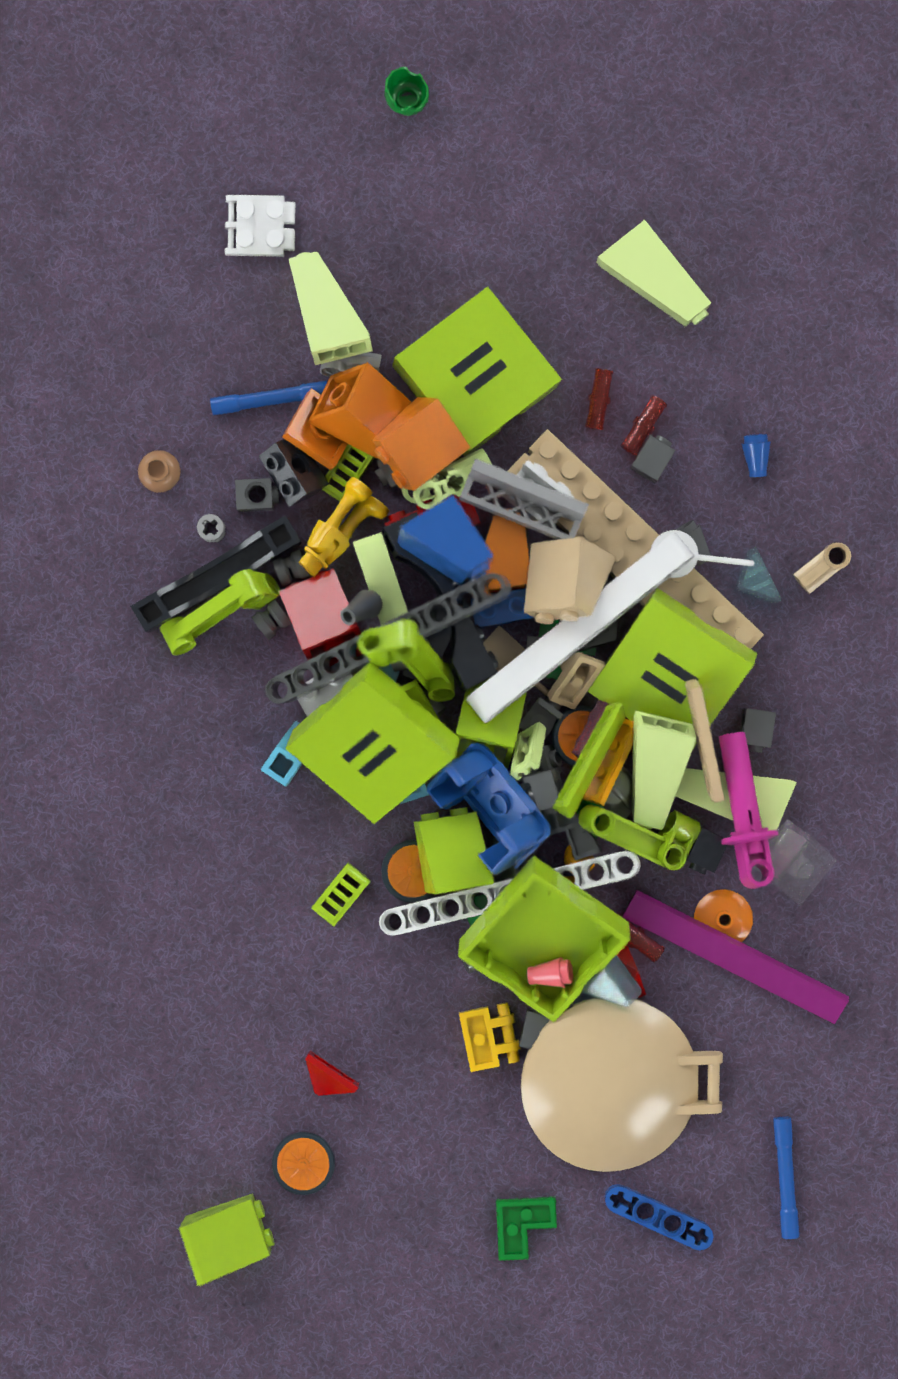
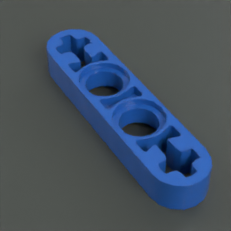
[604,1184,714,1250]

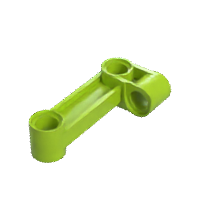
[160,569,281,656]
[358,620,455,702]
[578,804,701,871]

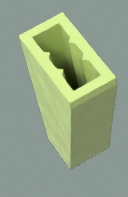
[597,220,711,326]
[289,252,373,365]
[353,533,408,625]
[631,711,697,830]
[675,768,797,831]

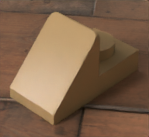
[547,652,605,710]

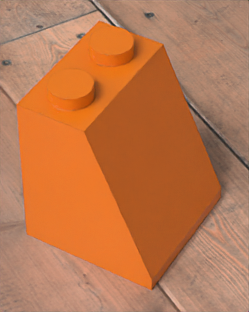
[308,362,411,459]
[372,397,470,491]
[485,508,529,593]

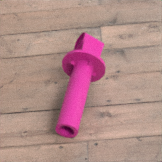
[719,732,779,889]

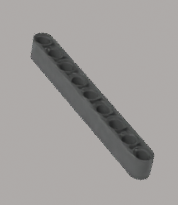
[265,573,511,704]

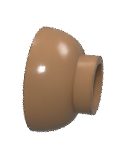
[138,450,180,493]

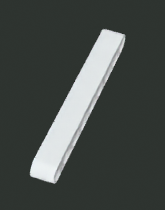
[466,533,694,723]
[379,851,640,936]

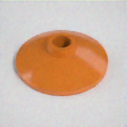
[694,889,753,942]

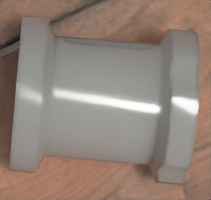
[197,514,226,542]

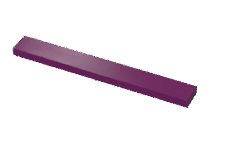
[622,890,849,1024]

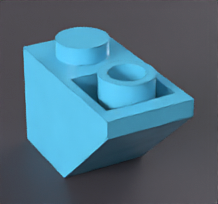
[261,721,303,787]

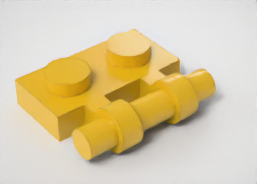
[459,1002,521,1072]

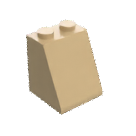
[524,537,615,624]

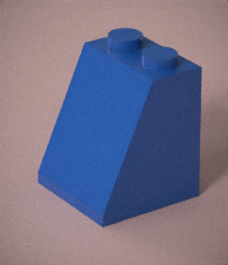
[397,495,493,586]

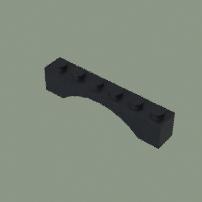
[381,512,498,692]
[130,515,302,633]

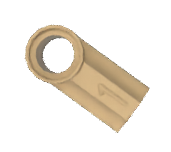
[793,542,851,594]

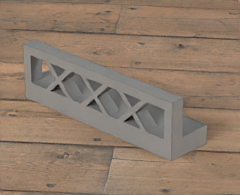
[459,459,589,540]

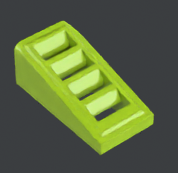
[322,444,375,502]
[311,862,371,926]

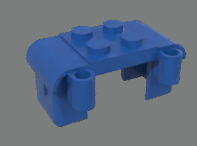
[426,743,551,874]

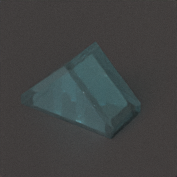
[733,547,782,604]
[581,955,641,1007]

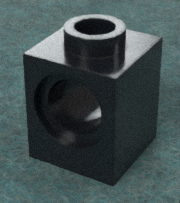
[686,827,727,875]

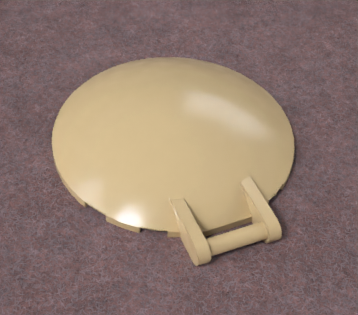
[521,996,723,1172]

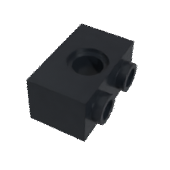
[259,439,329,507]

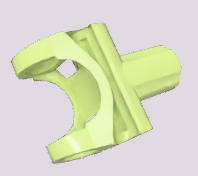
[402,448,492,509]

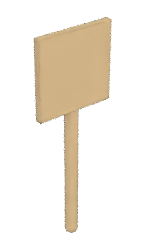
[483,626,562,706]

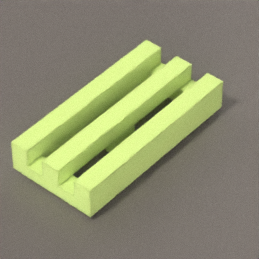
[510,722,546,781]

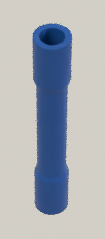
[210,380,328,416]
[773,1116,800,1239]

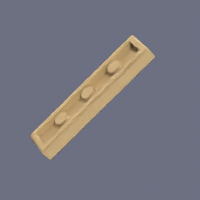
[685,679,724,803]

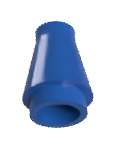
[741,434,771,477]

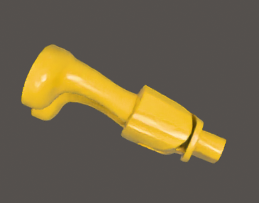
[298,477,390,577]

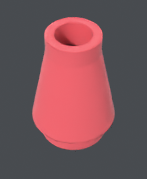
[527,957,573,987]

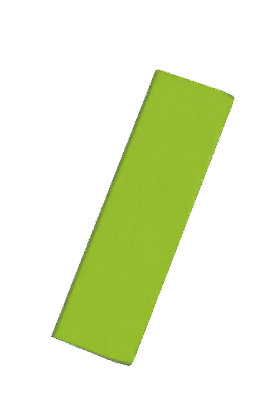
[553,702,625,818]

